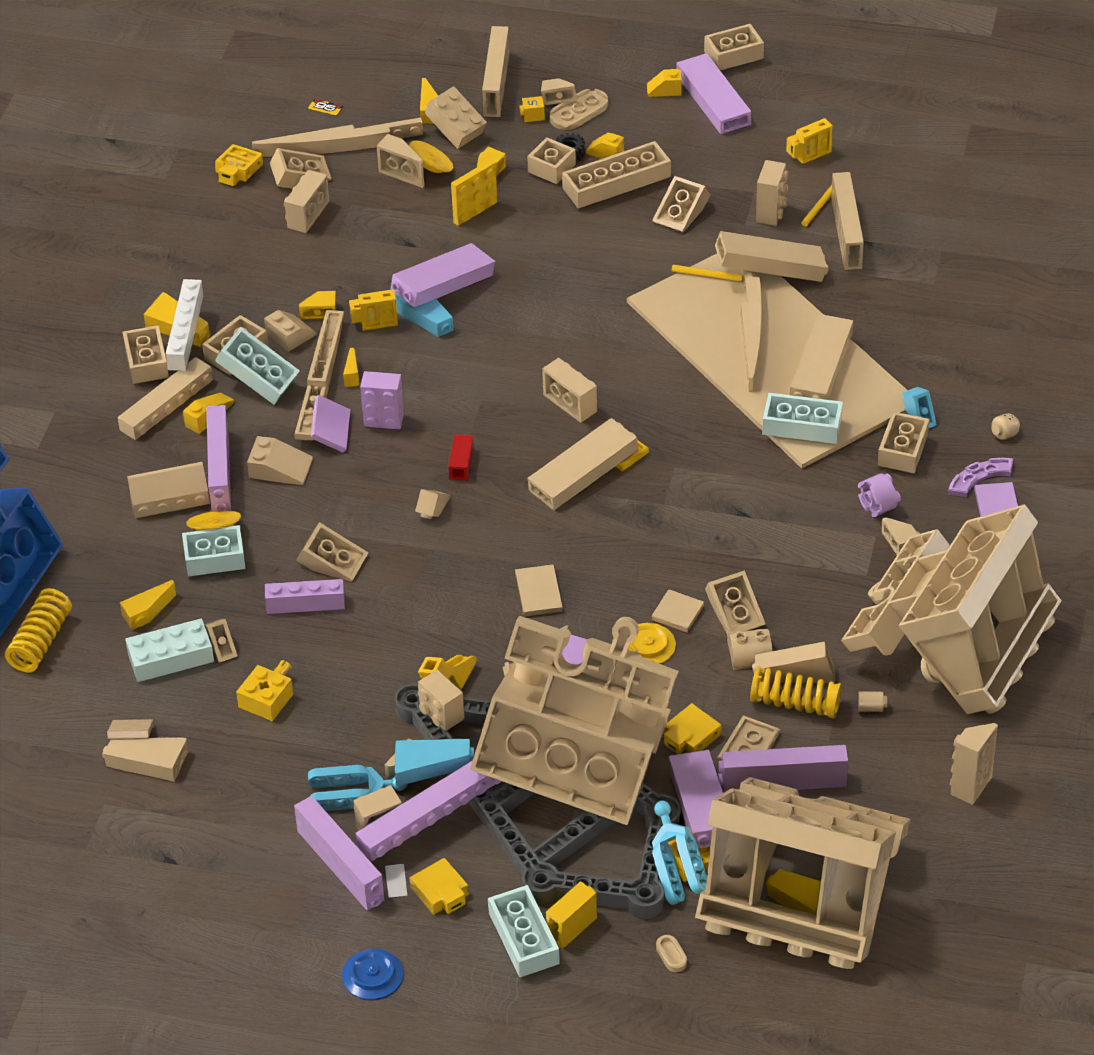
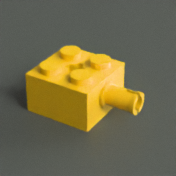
[236,660,293,721]

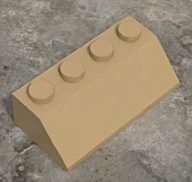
[127,462,210,518]
[950,723,998,805]

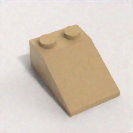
[377,134,424,188]
[270,148,332,189]
[652,176,710,232]
[247,436,313,486]
[296,522,368,582]
[705,570,766,635]

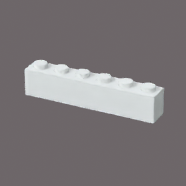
[166,279,203,371]

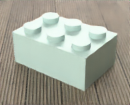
[182,525,246,577]

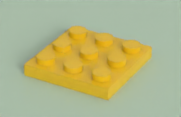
[451,159,497,226]

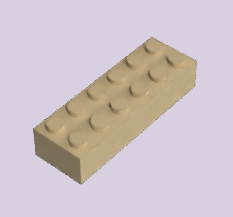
[562,141,671,209]

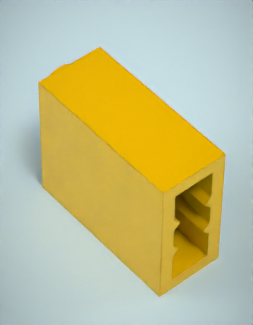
[546,881,597,949]

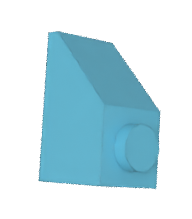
[902,387,937,428]

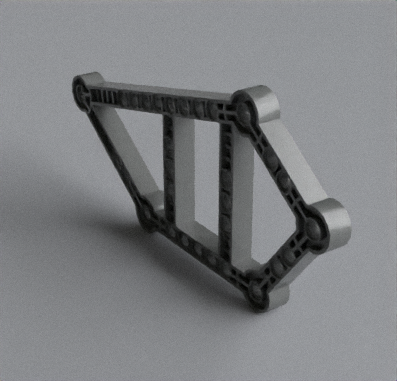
[394,683,681,919]

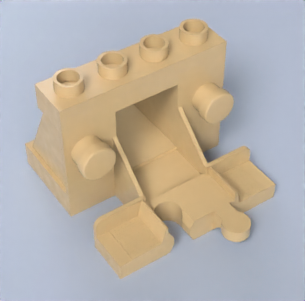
[841,504,1062,714]
[470,616,679,825]
[695,777,911,969]

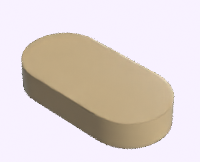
[656,935,687,972]

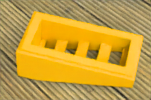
[343,348,359,387]

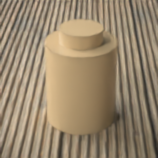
[858,691,887,712]

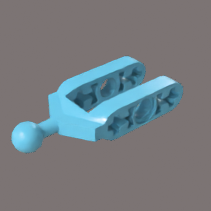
[308,765,407,811]
[652,801,707,905]

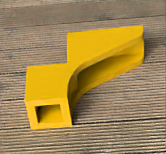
[418,655,477,690]

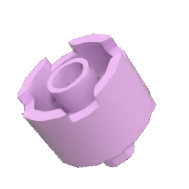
[858,473,901,517]

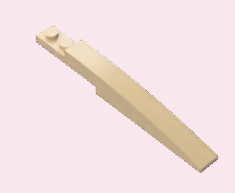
[252,118,423,157]
[740,270,761,391]
[295,310,344,441]

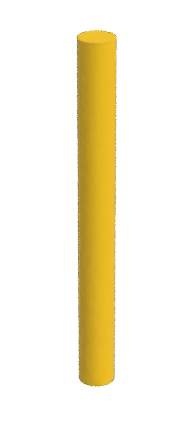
[801,185,832,227]
[672,265,743,282]

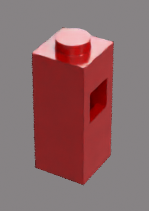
[448,434,474,481]

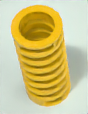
[5,588,72,673]
[750,666,842,719]

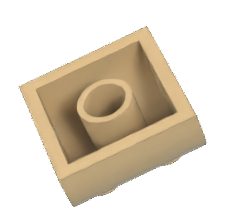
[727,629,772,670]

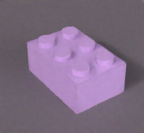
[360,371,404,430]

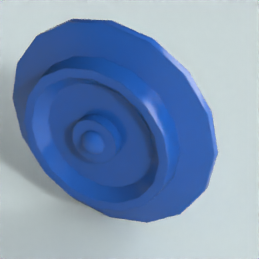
[342,948,404,1000]

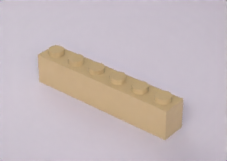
[118,357,213,440]

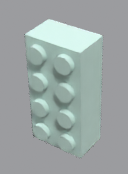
[215,327,300,405]
[762,393,843,444]
[125,618,214,682]
[488,885,560,978]

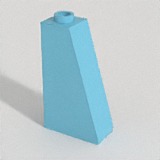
[394,292,453,337]
[395,739,474,786]

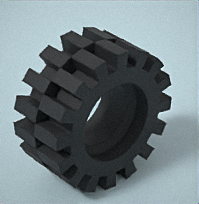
[555,132,585,162]

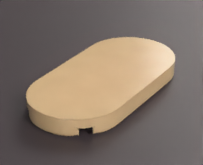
[550,89,608,130]

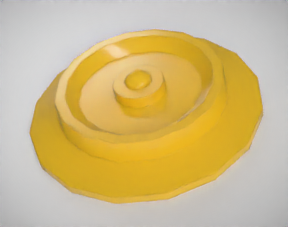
[409,141,453,173]
[186,511,241,531]
[629,623,676,664]

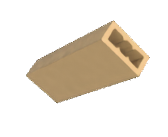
[482,26,510,117]
[831,172,864,270]
[715,231,828,282]
[790,314,853,400]
[528,418,638,510]

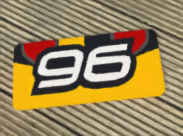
[308,99,343,115]

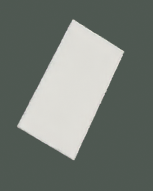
[385,864,407,898]

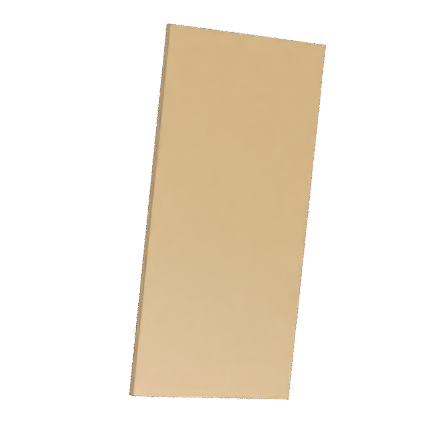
[627,254,908,468]

